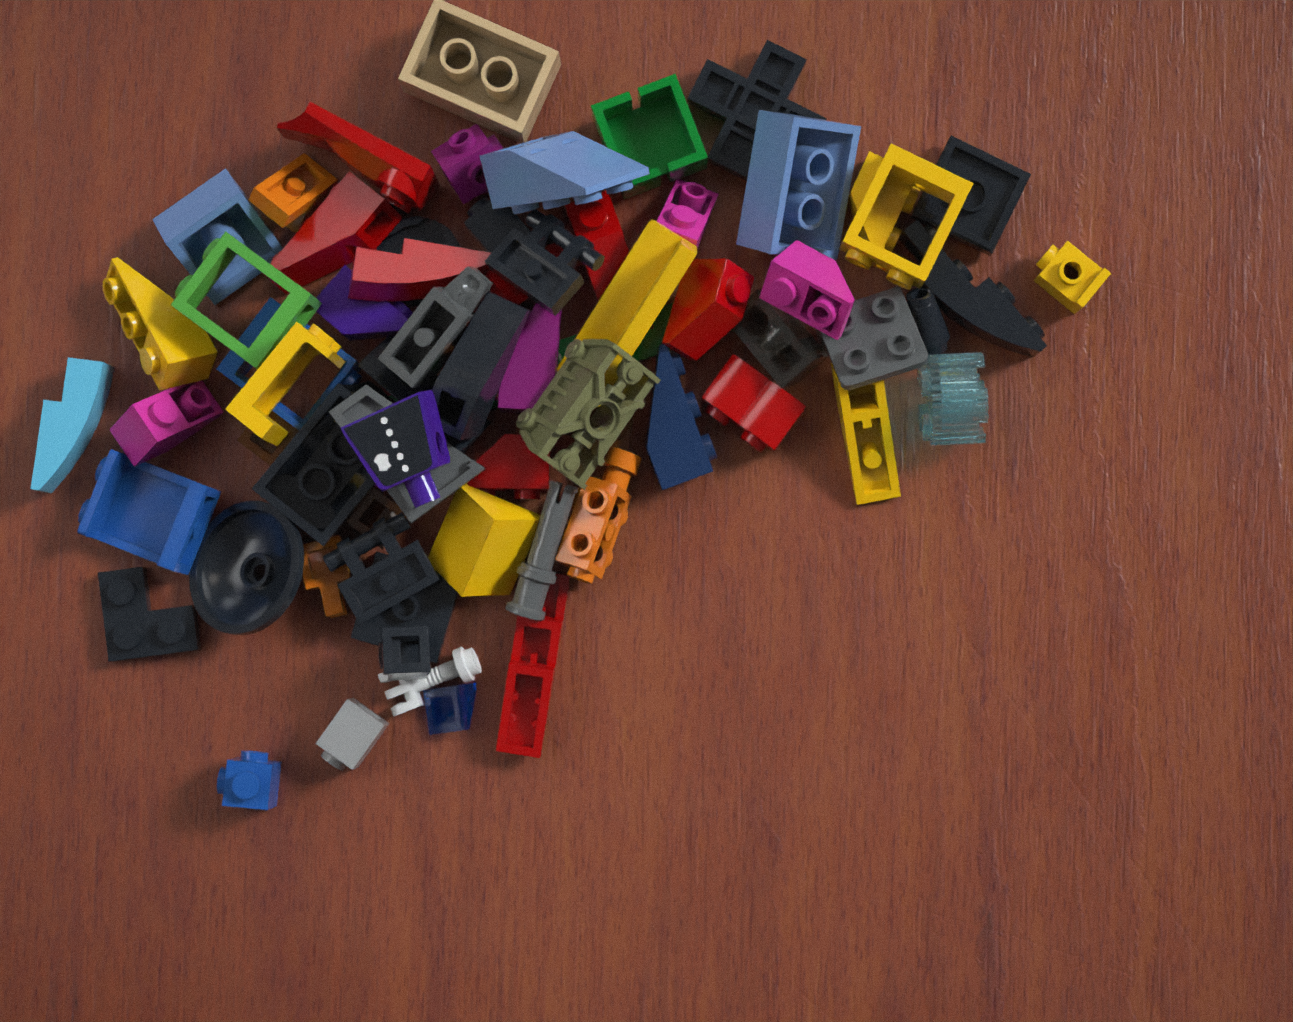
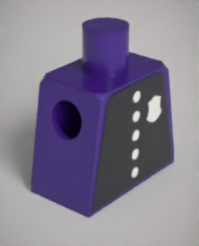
[341,390,450,508]

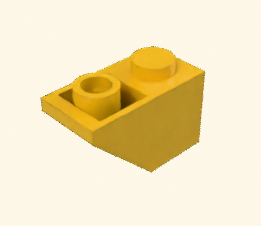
[848,151,920,252]

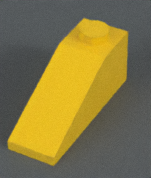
[830,363,901,505]

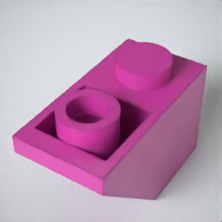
[657,179,719,250]
[759,240,855,340]
[110,380,223,467]

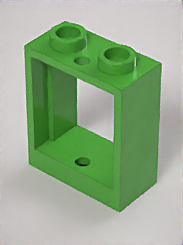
[171,231,322,369]

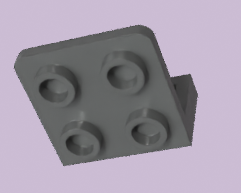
[816,286,928,390]

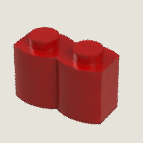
[701,354,806,453]

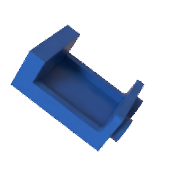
[77,449,221,575]

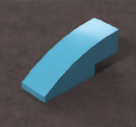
[31,357,115,493]

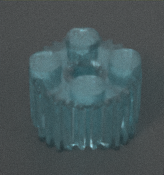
[917,352,989,445]

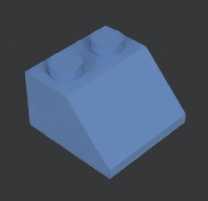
[152,168,283,305]

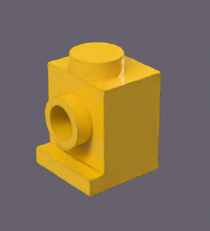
[1033,241,1111,314]

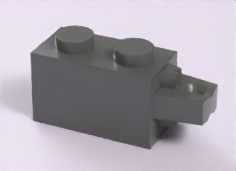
[378,266,493,388]

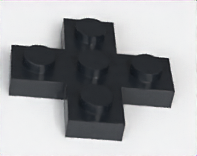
[687,40,827,181]

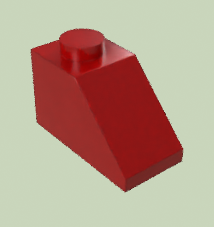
[662,258,755,361]

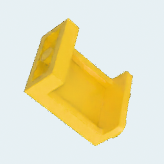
[225,322,345,447]

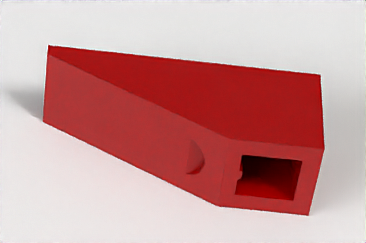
[262,171,403,294]

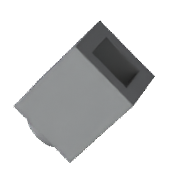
[315,698,390,771]

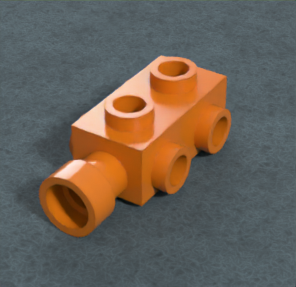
[555,447,642,584]

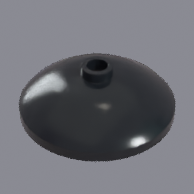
[189,501,304,635]

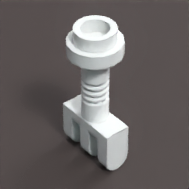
[378,647,482,717]

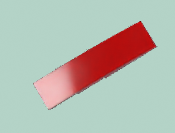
[496,571,570,758]

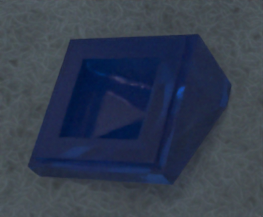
[423,682,477,735]

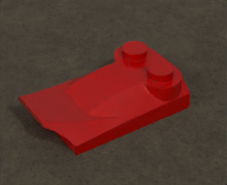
[276,102,440,215]

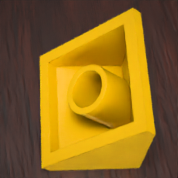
[428,484,541,597]

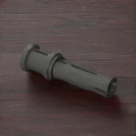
[505,480,578,621]

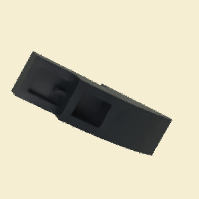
[899,220,1047,357]

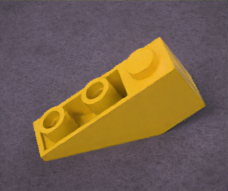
[102,257,218,391]

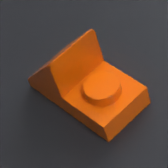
[248,153,338,232]

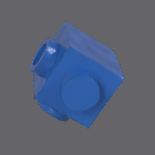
[217,750,282,810]

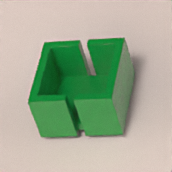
[591,74,708,200]

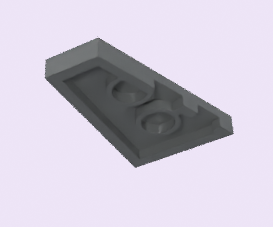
[329,385,486,524]

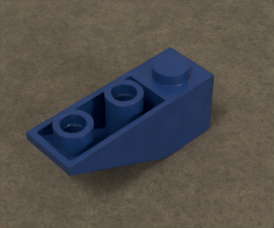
[645,344,717,490]

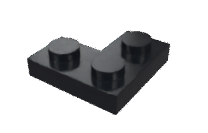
[98,567,201,662]

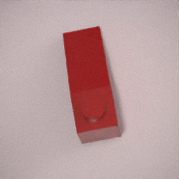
[565,191,654,330]

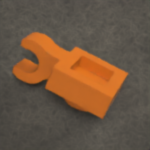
[303,535,351,619]

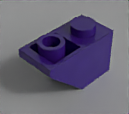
[316,265,413,341]

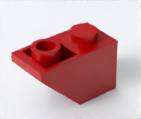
[467,434,552,500]

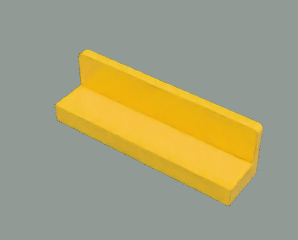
[557,219,697,407]

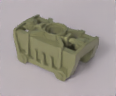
[516,339,661,490]

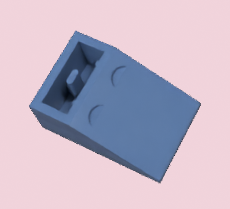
[480,131,650,214]

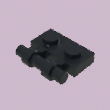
[485,209,605,316]
[322,512,440,624]

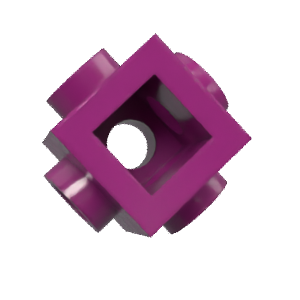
[431,124,503,205]

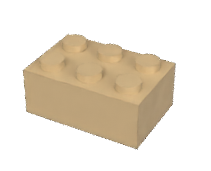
[398,0,561,143]

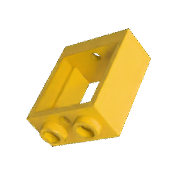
[839,143,974,290]

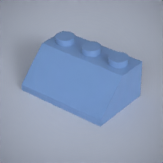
[736,110,861,260]

